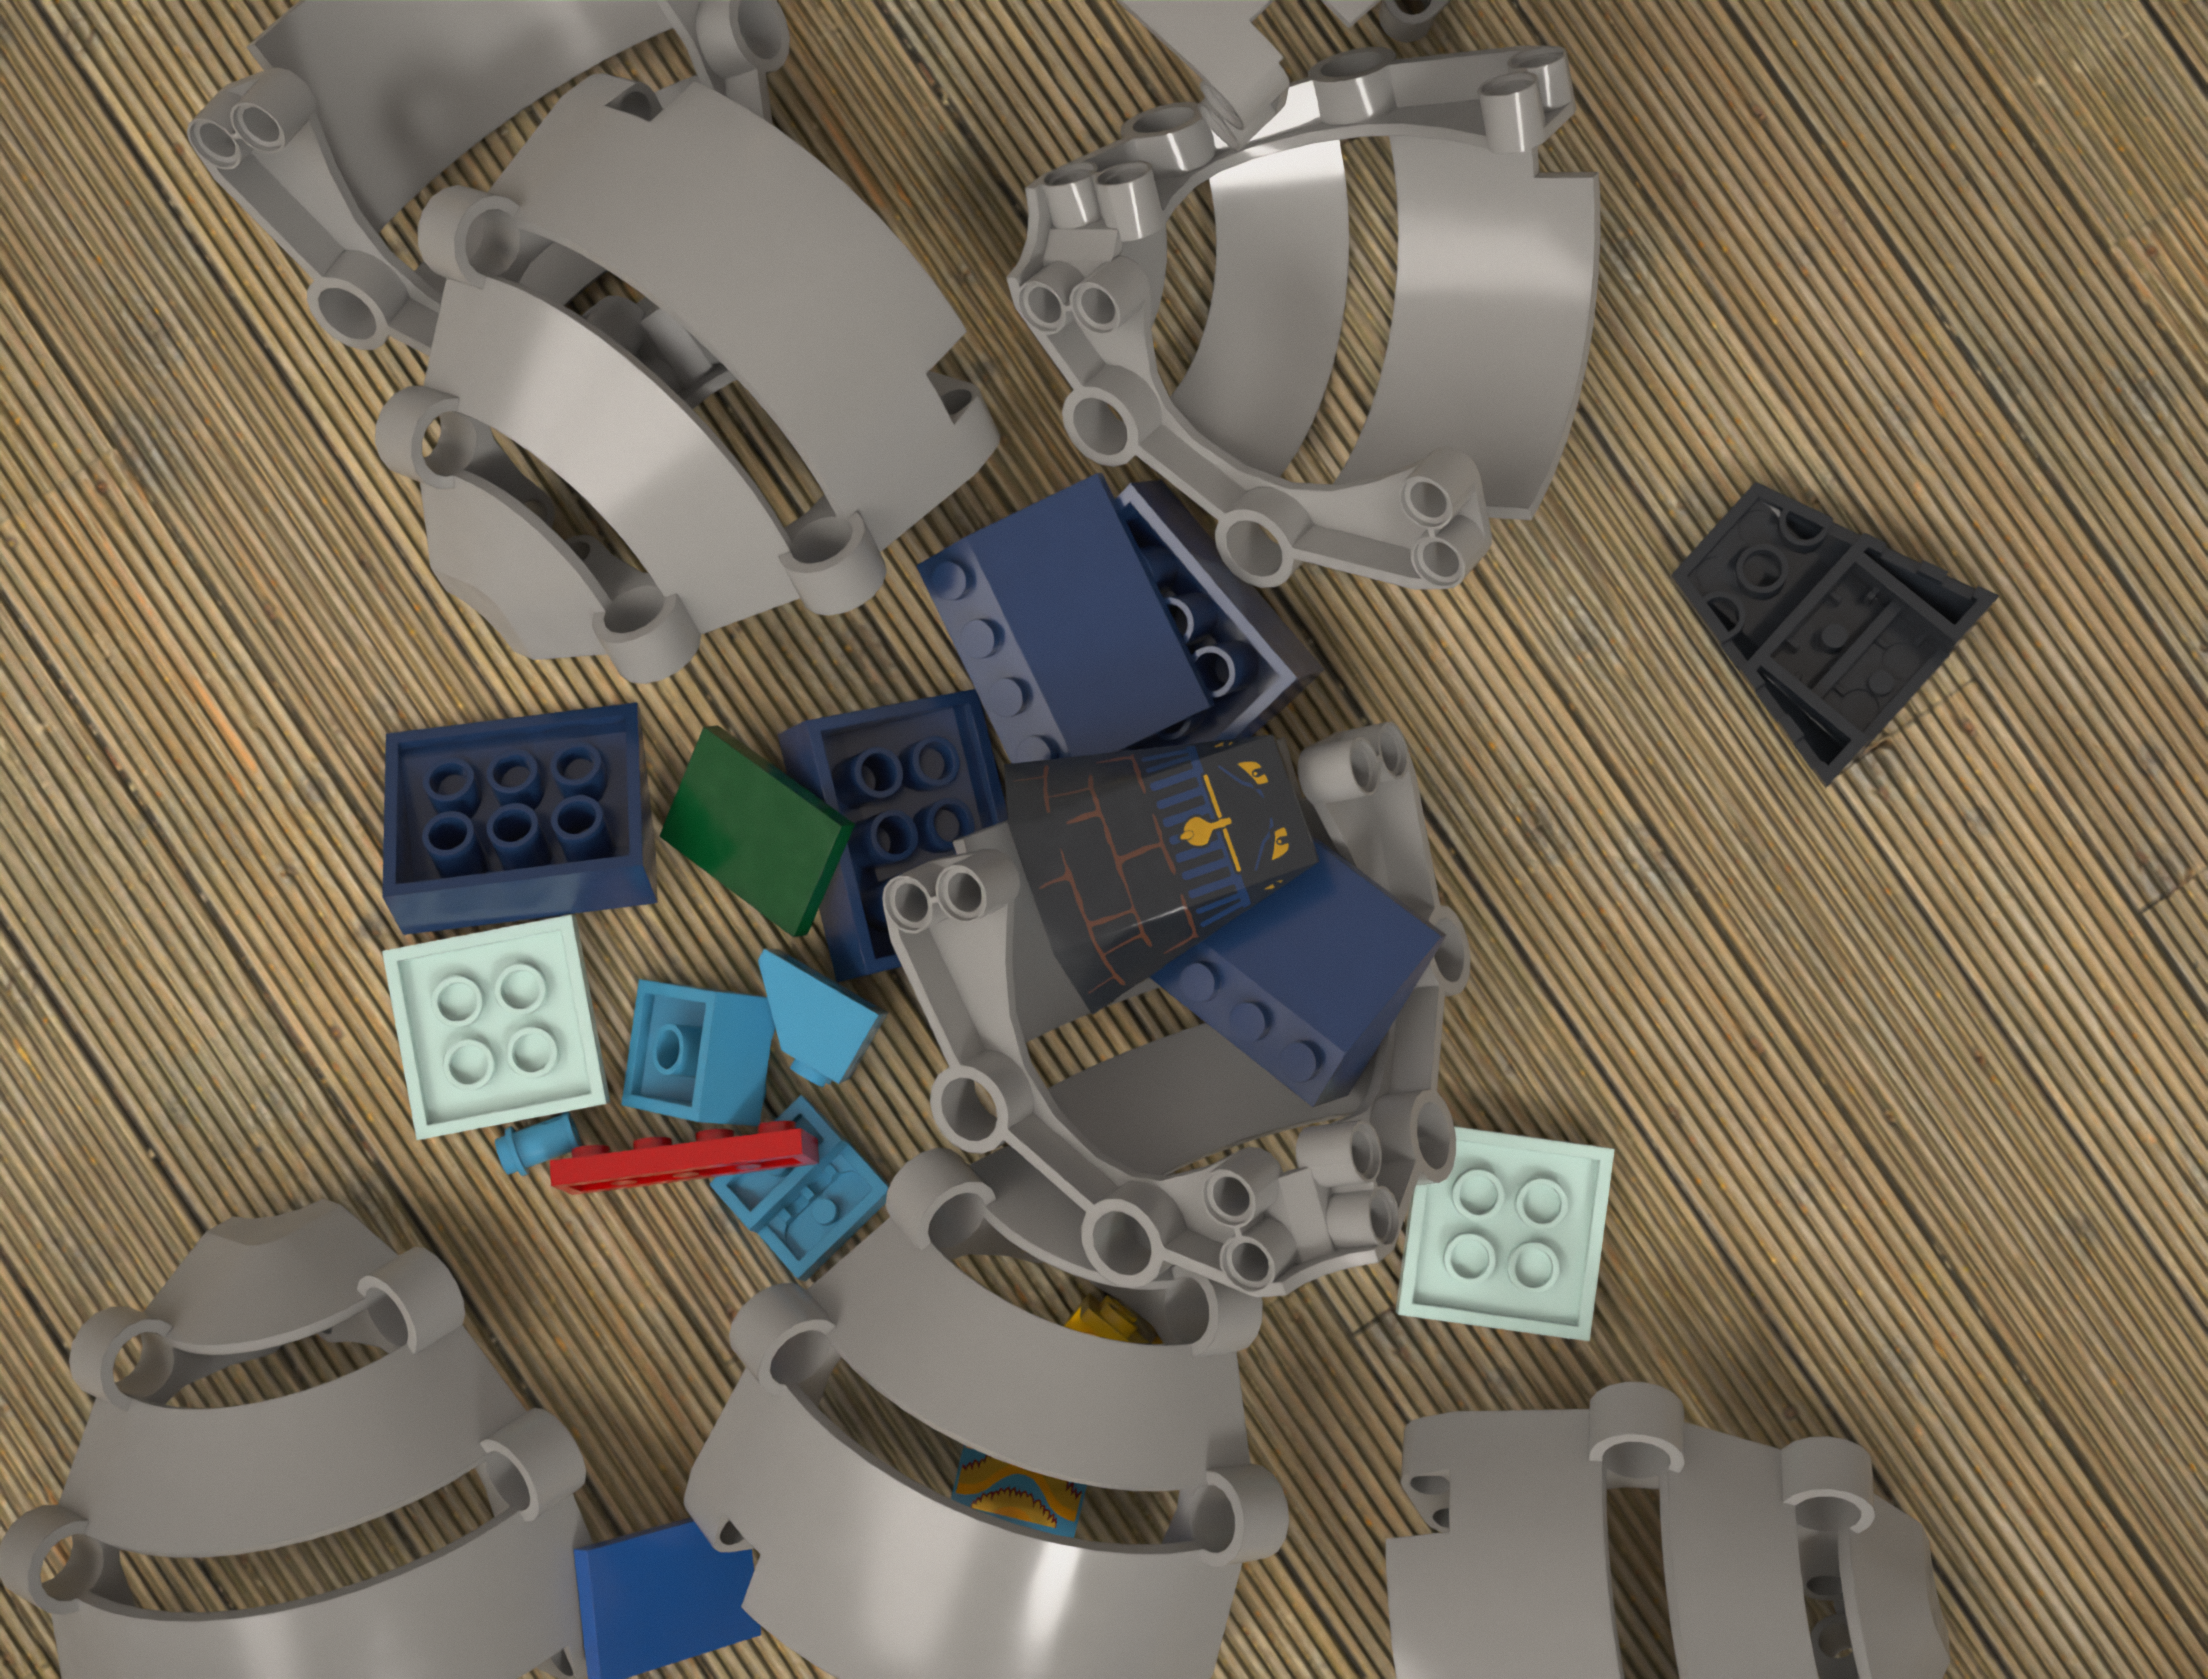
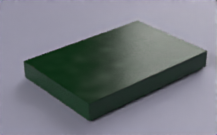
[659,725,855,938]

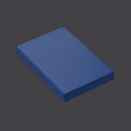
[573,1517,762,1679]

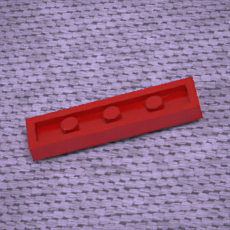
[550,1121,819,1195]

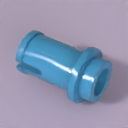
[495,1111,582,1176]

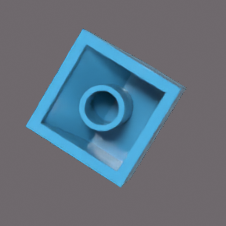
[758,949,888,1087]
[621,979,775,1126]

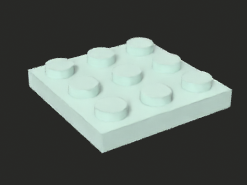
[382,915,611,1140]
[1395,1126,1615,1341]

